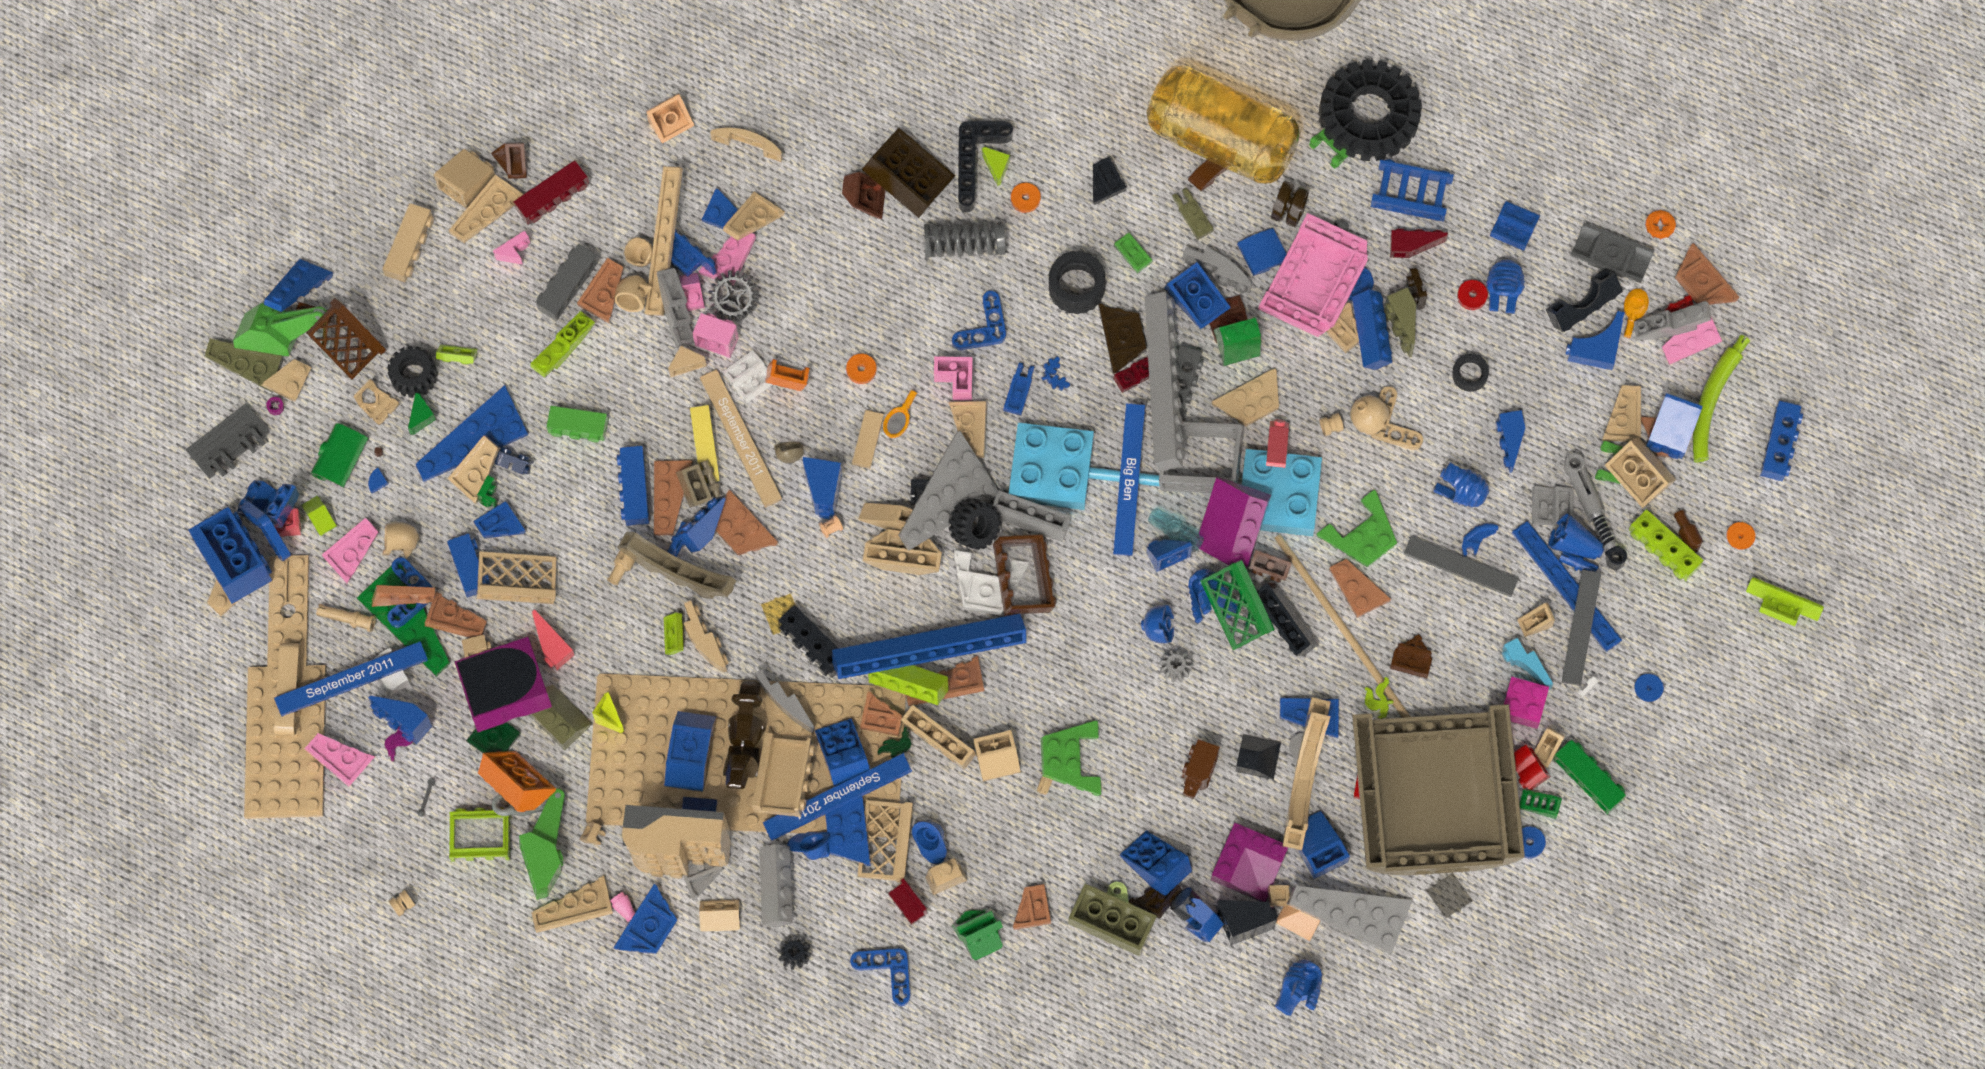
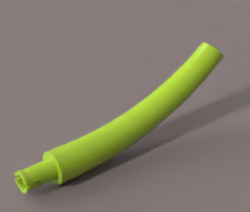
[1693,335,1750,463]

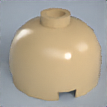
[1350,396,1389,435]

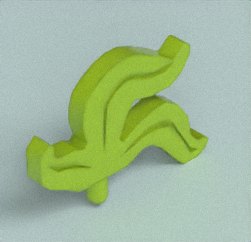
[1365,677,1393,719]

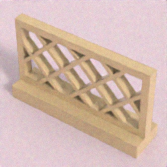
[476,551,556,604]
[857,800,913,883]

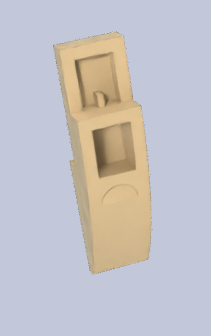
[684,601,729,673]

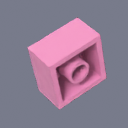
[693,313,739,358]

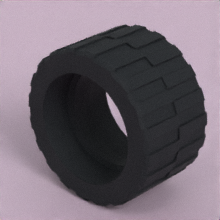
[1049,251,1105,314]

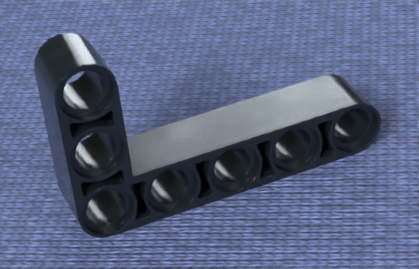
[958,121,1013,213]

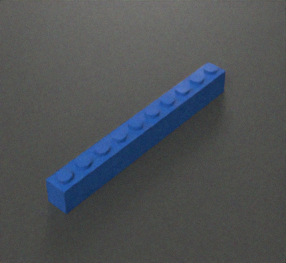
[832,614,1026,679]

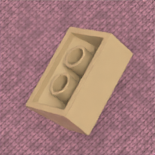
[1605,437,1676,508]

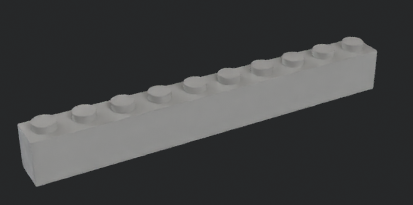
[1145,291,1185,471]

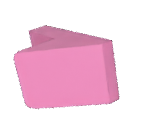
[493,231,530,265]
[679,273,705,311]

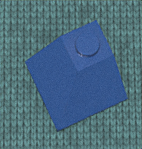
[1146,539,1192,573]

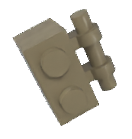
[676,460,721,508]

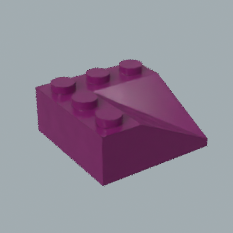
[1211,823,1289,902]

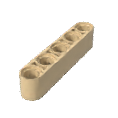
[274,643,301,735]

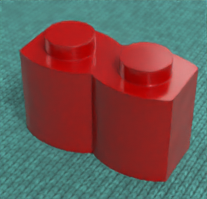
[1514,744,1551,790]

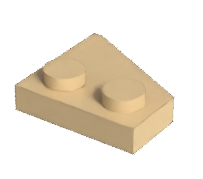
[261,359,311,402]

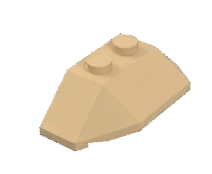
[863,529,942,575]

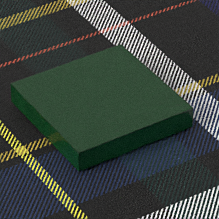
[466,722,521,754]

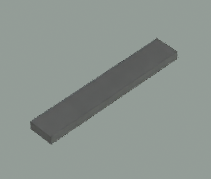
[1404,536,1518,597]
[1562,570,1601,686]

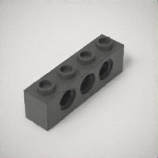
[1176,345,1204,421]

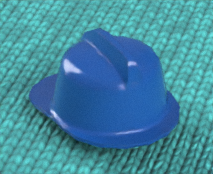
[912,819,947,864]
[787,832,830,860]

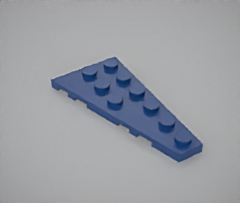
[416,385,528,482]

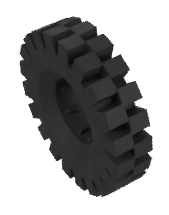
[1319,60,1422,161]

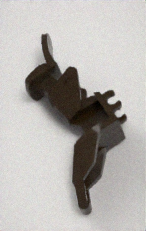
[723,681,766,789]

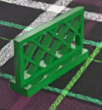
[1200,560,1275,650]

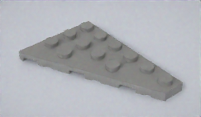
[898,431,998,551]

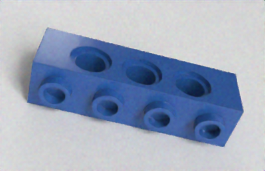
[1760,401,1803,481]

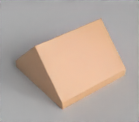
[646,93,694,143]

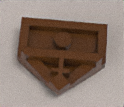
[1390,634,1432,679]

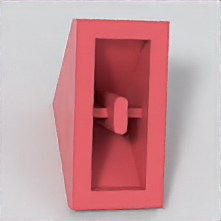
[275,508,301,537]

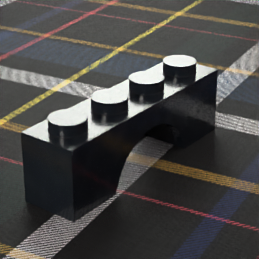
[1546,268,1623,332]

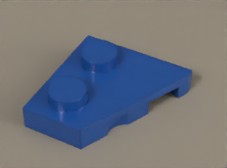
[702,188,738,229]

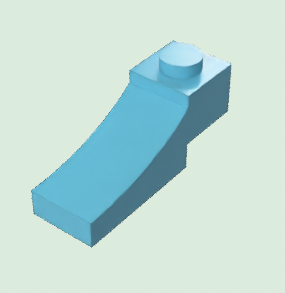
[1502,638,1553,690]

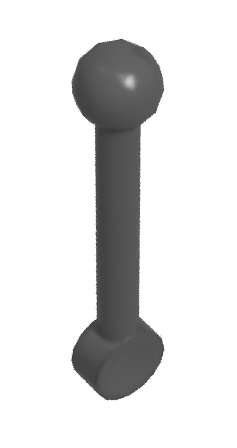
[417,778,435,817]

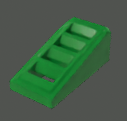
[1519,789,1562,819]

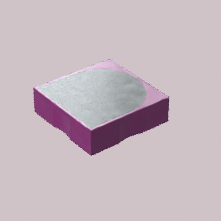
[454,637,552,732]

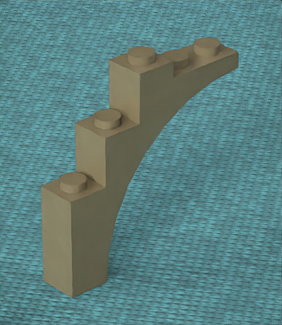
[617,532,737,599]

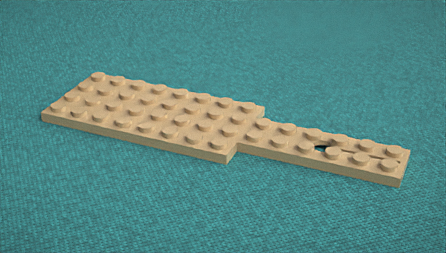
[244,555,326,819]

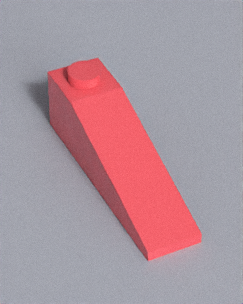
[1266,419,1289,468]

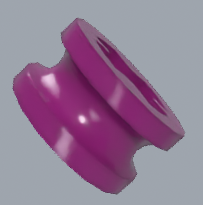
[266,397,284,415]

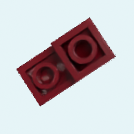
[1113,357,1149,393]

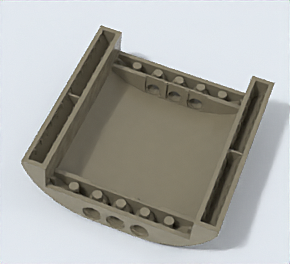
[1352,705,1525,875]

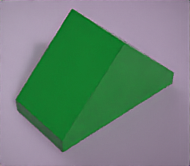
[408,393,436,435]

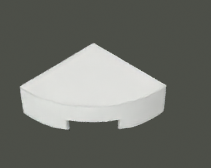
[1578,676,1598,698]

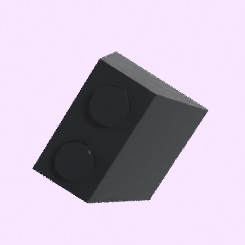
[1216,900,1278,945]

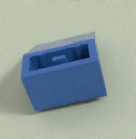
[368,695,432,744]
[815,718,870,786]
[1298,811,1350,879]
[1120,830,1192,896]

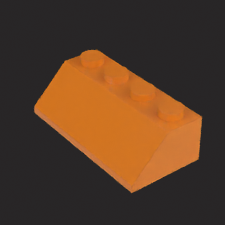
[478,751,556,812]

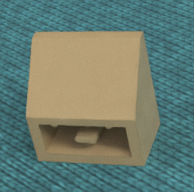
[973,730,1021,782]

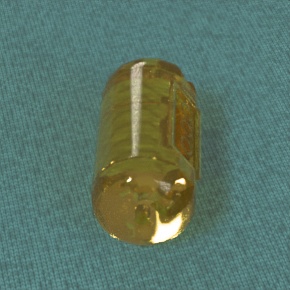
[1146,65,1301,184]

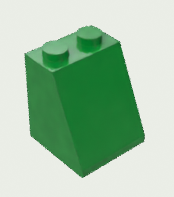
[1214,318,1261,366]

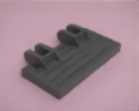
[186,403,270,479]

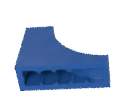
[1565,311,1625,370]

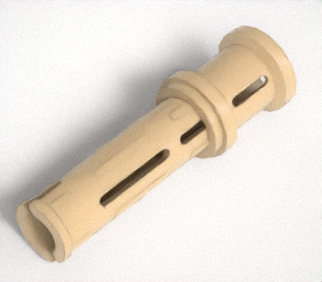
[316,604,376,632]

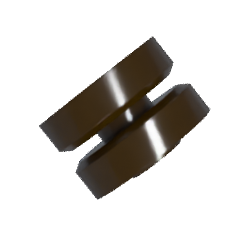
[1271,181,1309,228]

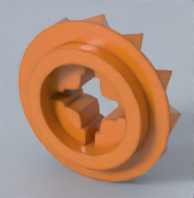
[1645,210,1676,240]

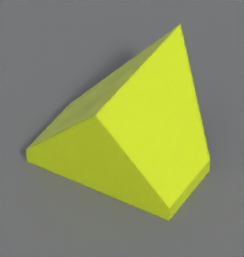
[592,692,624,733]

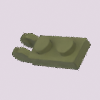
[1172,188,1214,240]

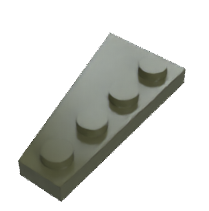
[204,338,283,393]

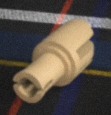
[607,551,635,586]

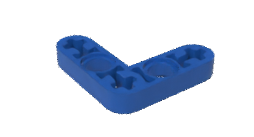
[952,291,1006,350]
[240,501,291,561]
[387,558,435,628]
[850,949,910,1007]

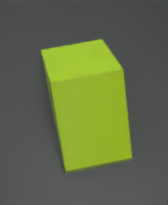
[981,147,1010,186]
[301,495,337,536]

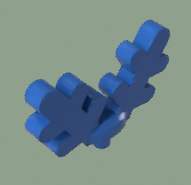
[1041,357,1070,391]

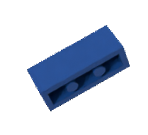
[447,533,490,598]

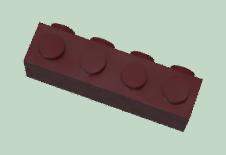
[513,160,589,225]

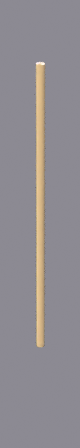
[1274,534,1411,718]

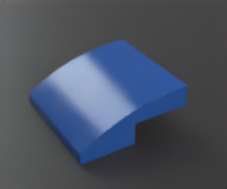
[1490,201,1540,251]
[1237,228,1287,276]

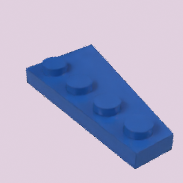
[264,259,333,312]

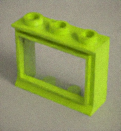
[449,807,510,862]

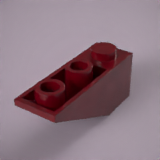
[1390,228,1448,258]

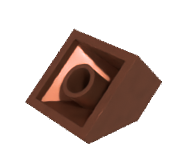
[842,172,886,219]

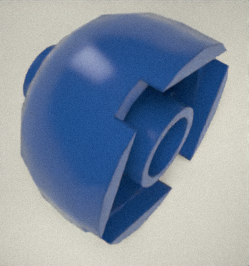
[1141,605,1174,644]

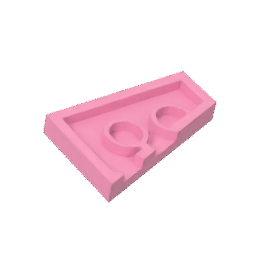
[322,518,378,584]
[304,733,375,787]

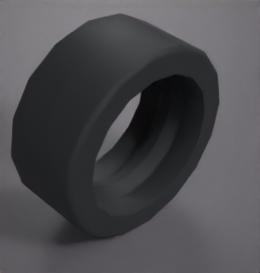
[1452,354,1489,392]

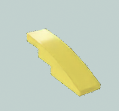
[690,405,720,483]

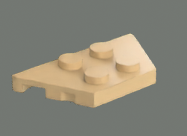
[1212,368,1279,427]

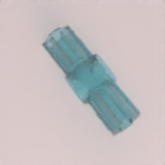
[1148,508,1204,552]

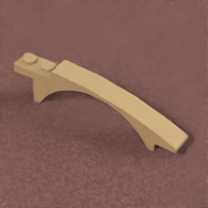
[1282,697,1330,851]

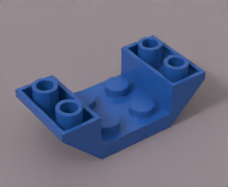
[236,480,300,528]
[664,711,716,792]

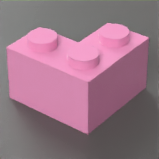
[934,356,973,401]

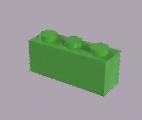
[547,406,608,442]

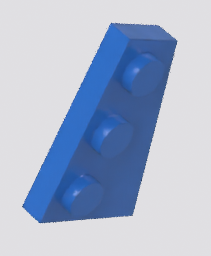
[1280,698,1339,739]

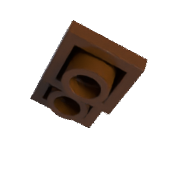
[1188,154,1229,191]

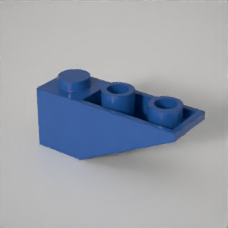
[1495,410,1526,473]
[678,497,726,553]

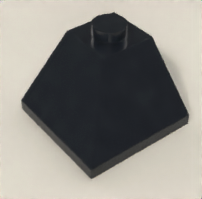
[1235,735,1281,780]

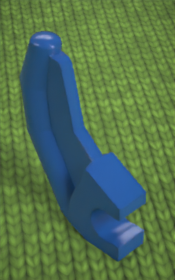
[1461,523,1499,557]

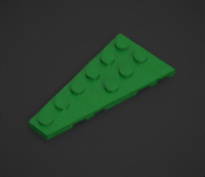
[357,565,450,677]

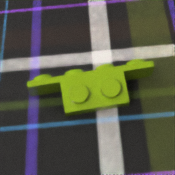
[1746,577,1824,627]

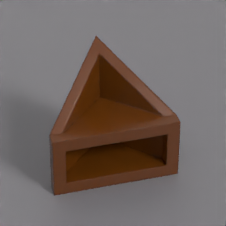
[491,142,527,179]

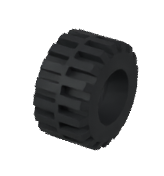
[387,346,438,398]
[948,498,1001,550]

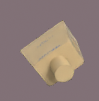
[925,858,967,895]

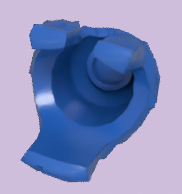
[1486,259,1525,314]
[1433,462,1489,508]
[1188,569,1237,623]
[1275,959,1322,1017]

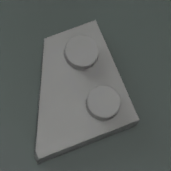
[683,860,723,901]

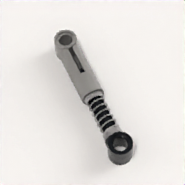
[1564,453,1627,570]

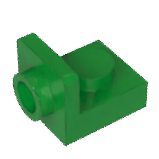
[477,475,497,508]

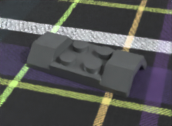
[1570,222,1655,284]

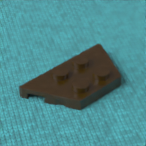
[1098,304,1146,374]

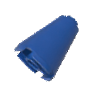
[1548,513,1604,560]

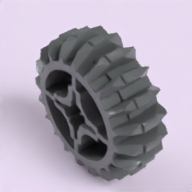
[708,270,759,321]

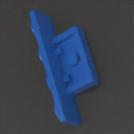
[671,229,717,277]

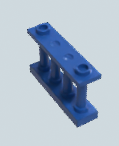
[1370,159,1454,222]

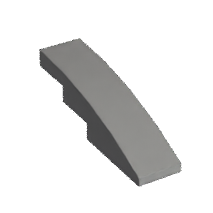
[657,268,695,348]
[755,669,815,733]

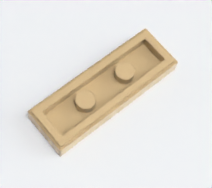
[852,410,884,469]

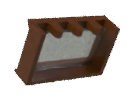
[993,535,1056,616]

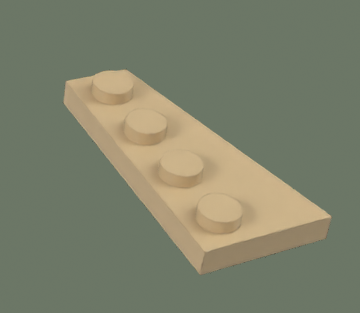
[449,175,523,243]

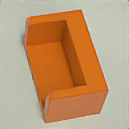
[765,359,810,391]

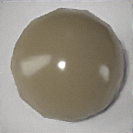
[774,442,804,464]

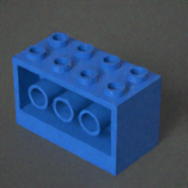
[188,507,272,604]

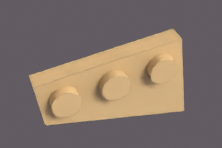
[949,401,987,458]
[448,435,500,504]

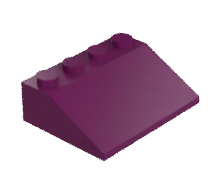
[1195,477,1271,570]

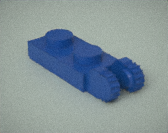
[1003,362,1035,416]

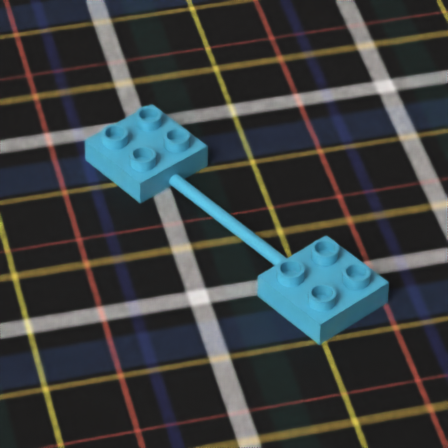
[1009,423,1322,536]

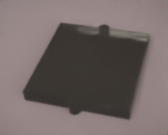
[1426,873,1472,919]

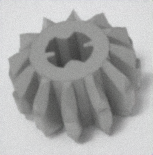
[1159,649,1192,682]

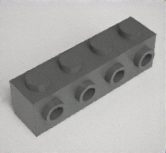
[536,244,599,321]

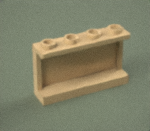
[752,733,816,817]

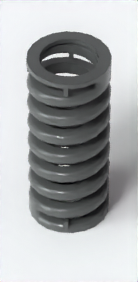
[924,221,1005,258]

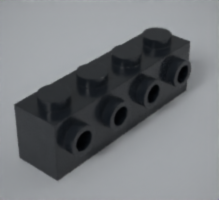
[1257,582,1319,656]
[778,605,839,678]

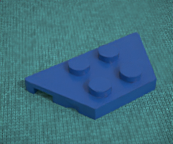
[825,796,871,866]
[613,884,677,954]

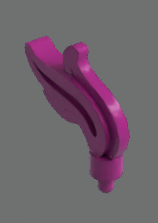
[384,727,413,761]

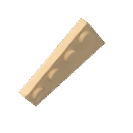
[531,876,613,933]

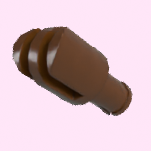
[1673,510,1703,553]

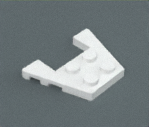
[954,550,1028,615]

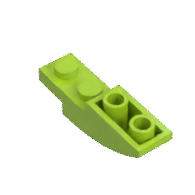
[530,311,595,378]

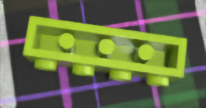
[1629,509,1704,581]
[868,665,948,705]

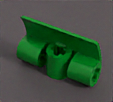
[310,423,368,488]

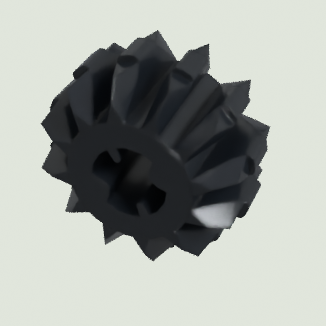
[777,936,811,970]

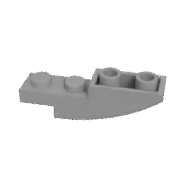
[1183,247,1252,293]
[1634,301,1711,340]

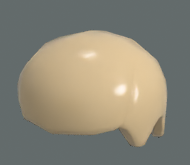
[624,237,653,267]

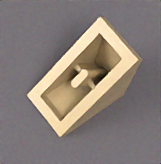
[668,346,707,377]
[1517,603,1555,637]
[1534,727,1565,768]

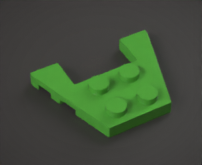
[1316,490,1397,567]
[1040,721,1101,796]

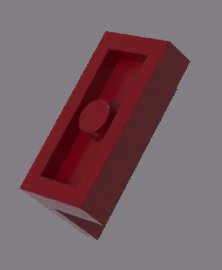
[888,878,927,926]

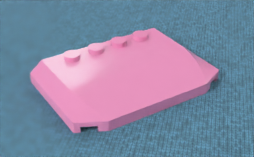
[1258,213,1368,337]

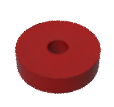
[1457,280,1488,310]

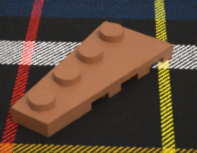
[654,460,693,536]
[906,656,985,706]

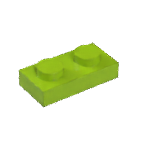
[436,344,477,364]
[663,613,684,655]

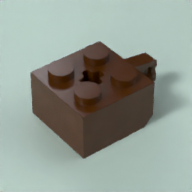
[1182,739,1220,799]

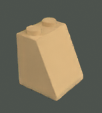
[434,149,495,209]

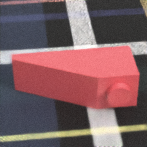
[532,610,574,670]

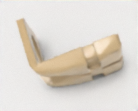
[354,379,399,425]

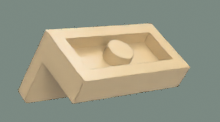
[699,900,740,932]

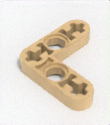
[1370,386,1423,450]

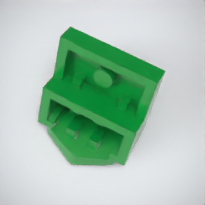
[952,908,1003,960]

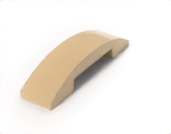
[710,128,783,162]

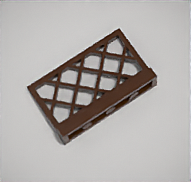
[306,298,386,380]

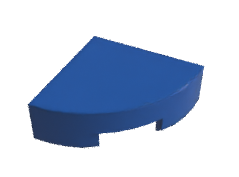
[368,468,388,494]

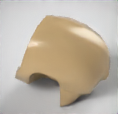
[615,275,652,312]
[383,521,419,559]

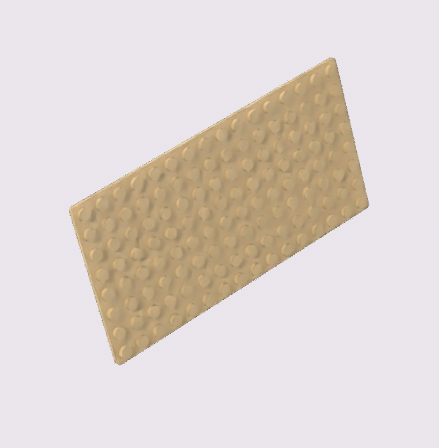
[586,674,906,838]

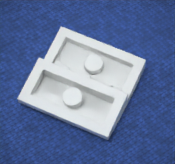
[723,350,772,403]

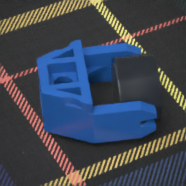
[1170,887,1224,942]

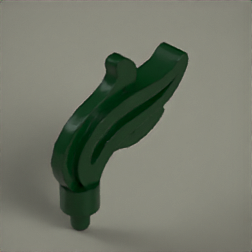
[877,727,912,758]

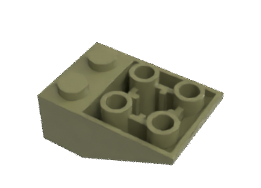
[1384,287,1416,358]

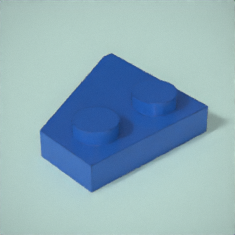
[473,501,526,539]

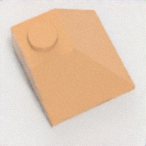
[1276,906,1321,941]

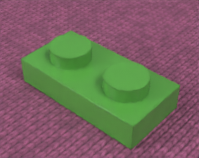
[1114,233,1152,273]

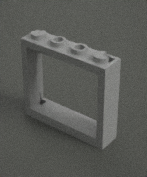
[1159,421,1244,493]

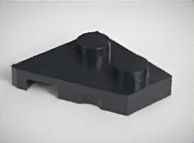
[1093,157,1126,205]

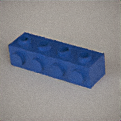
[1352,289,1393,370]
[617,446,649,526]

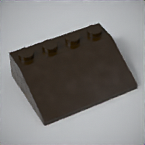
[862,127,955,218]

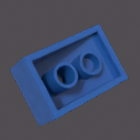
[1164,262,1231,330]

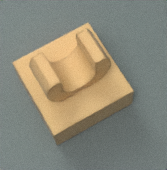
[579,822,606,845]
[1268,885,1290,906]

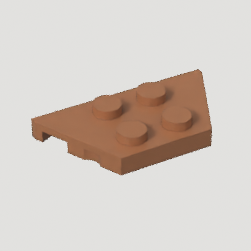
[1675,243,1740,305]
[715,490,778,555]

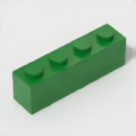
[1553,739,1626,815]

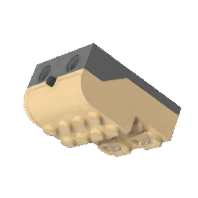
[622,805,732,879]

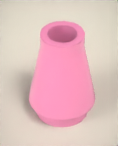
[610,892,635,922]

